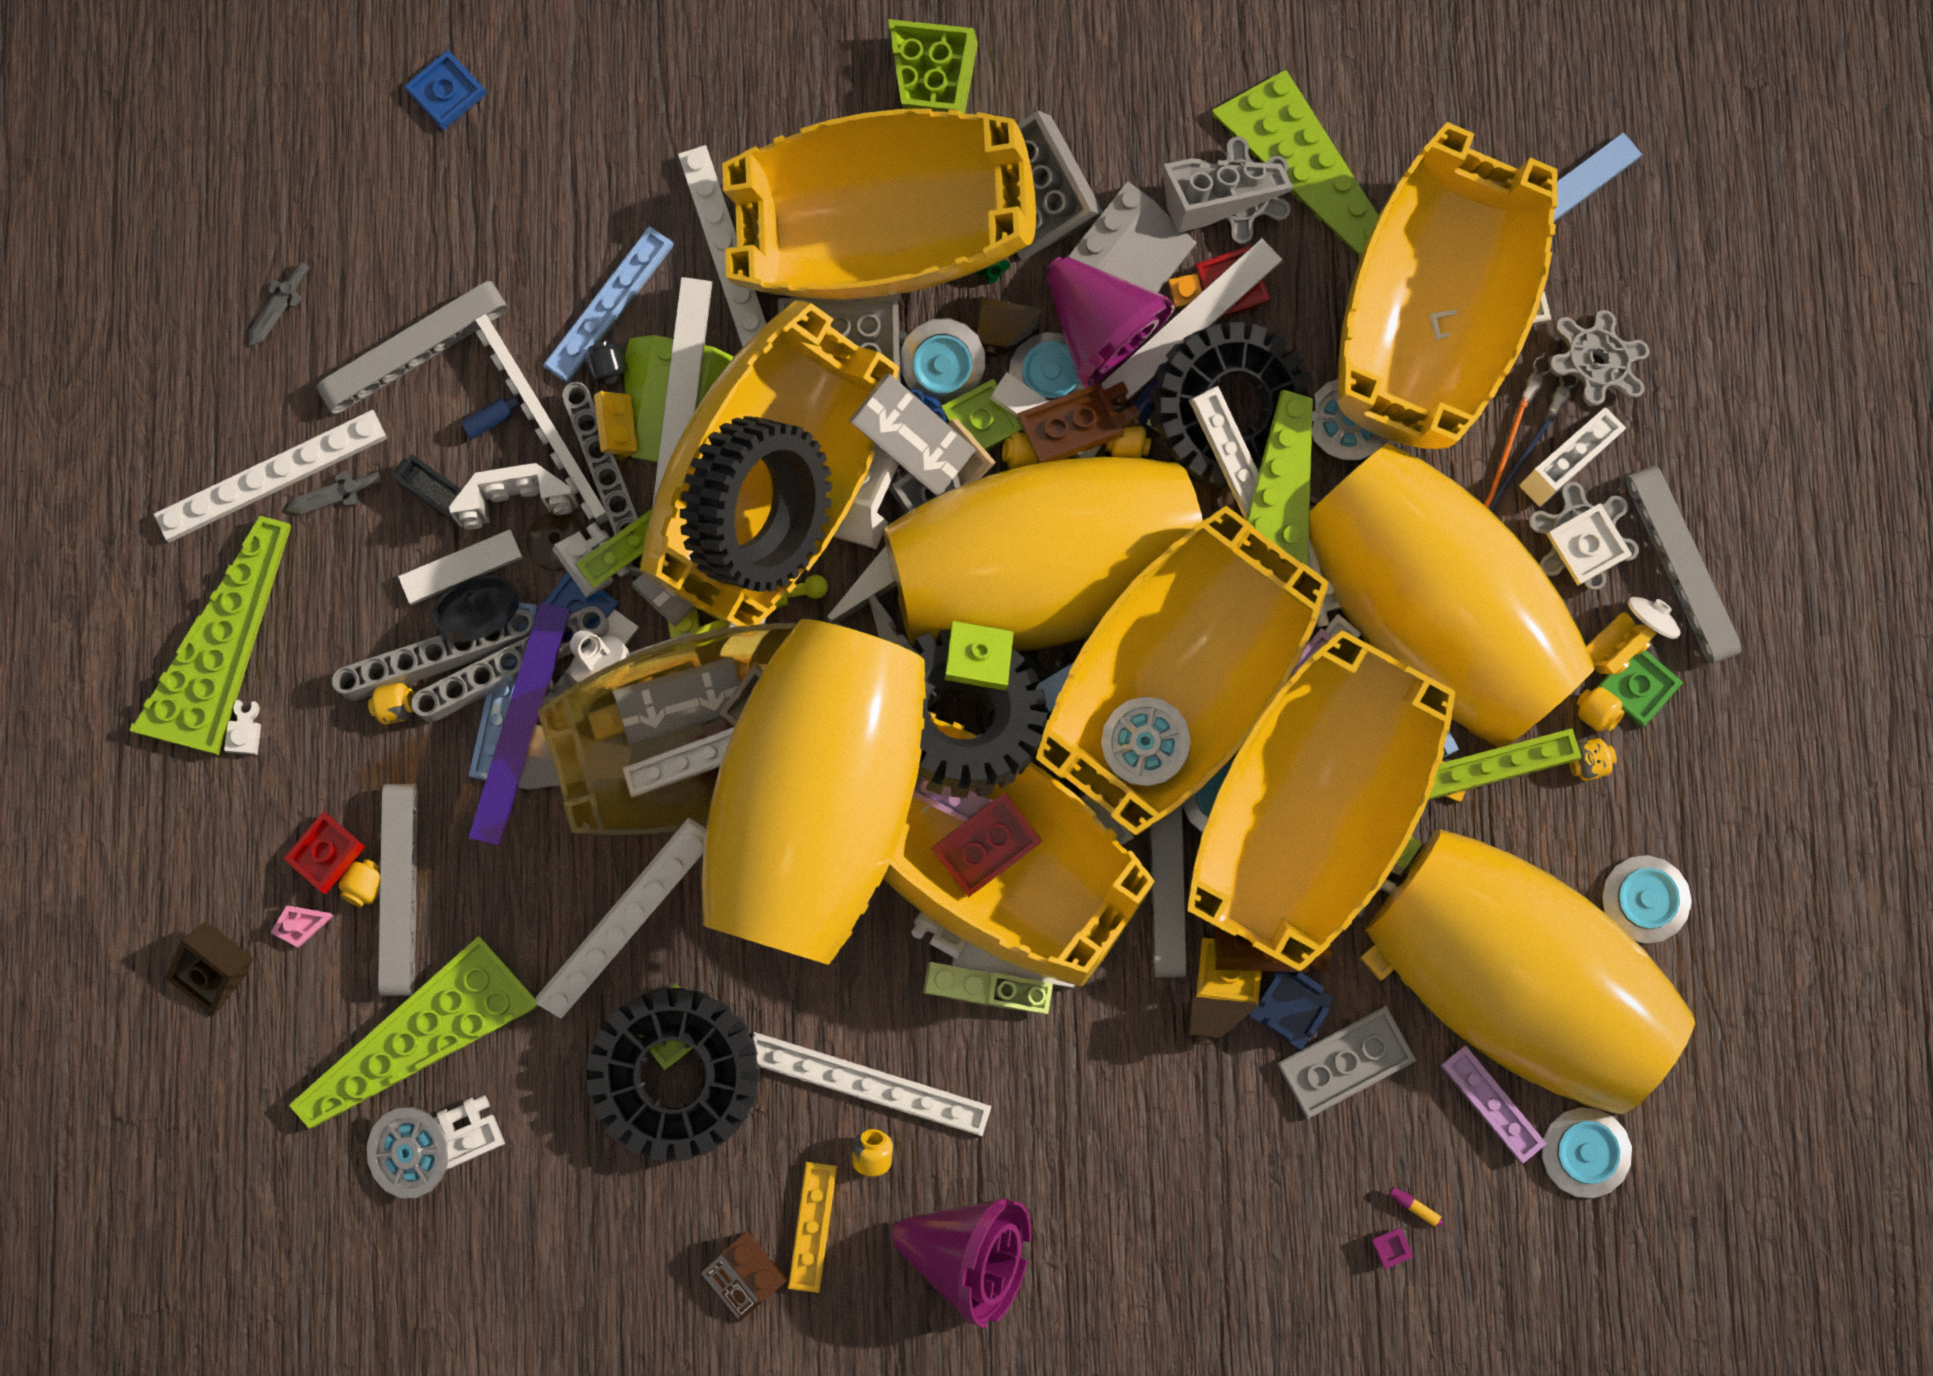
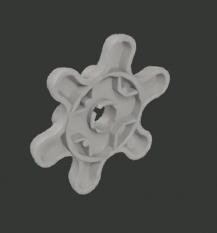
[1200,137,1291,244]
[1550,310,1650,407]
[1529,482,1639,590]

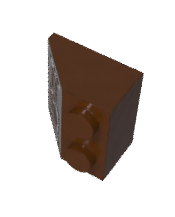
[700,1231,788,1322]

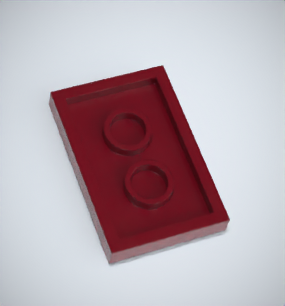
[931,792,1043,898]

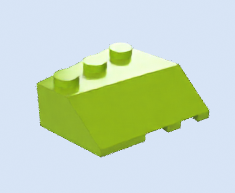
[888,19,978,114]

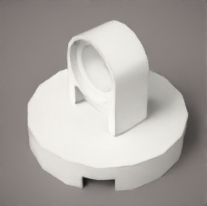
[570,630,629,690]

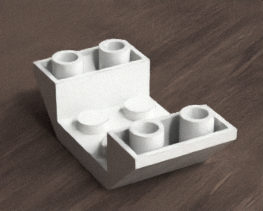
[833,444,899,549]
[449,463,579,530]

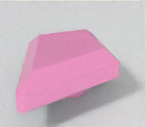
[271,905,333,948]

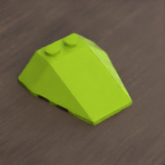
[623,335,734,463]

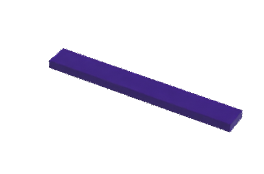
[469,602,571,847]

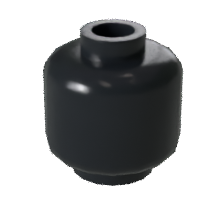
[584,340,628,386]

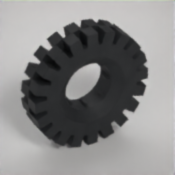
[1149,322,1316,488]
[904,630,1047,798]
[586,988,760,1162]

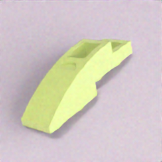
[923,962,1053,1014]

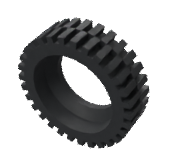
[680,416,832,592]

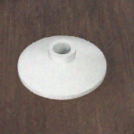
[1628,597,1680,639]

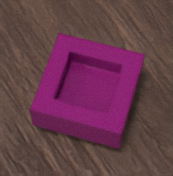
[1371,1227,1414,1269]

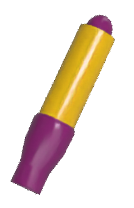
[1388,1186,1443,1227]

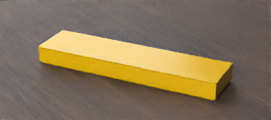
[788,1162,837,1293]

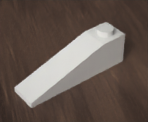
[1519,407,1626,507]
[827,546,897,625]

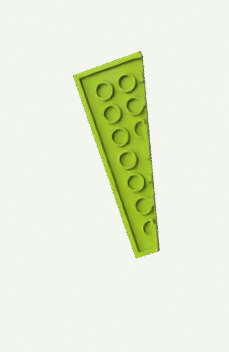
[1211,70,1378,259]
[1246,390,1313,566]
[129,516,291,755]
[289,936,539,1129]

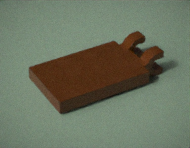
[1017,381,1140,463]
[1213,925,1332,972]

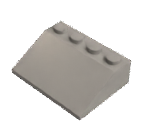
[1017,111,1103,260]
[1068,181,1196,293]
[778,296,900,382]

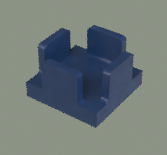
[1248,971,1335,1051]

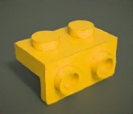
[594,391,637,460]
[1586,612,1657,675]

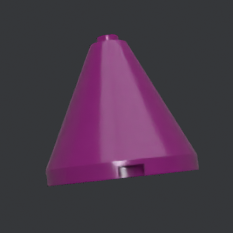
[1046,257,1175,388]
[891,1198,1031,1328]

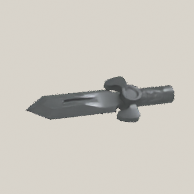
[249,261,310,346]
[285,470,383,515]

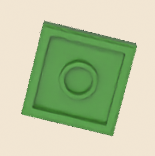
[1596,650,1683,728]

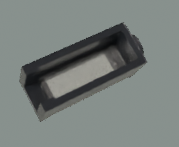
[393,454,462,525]

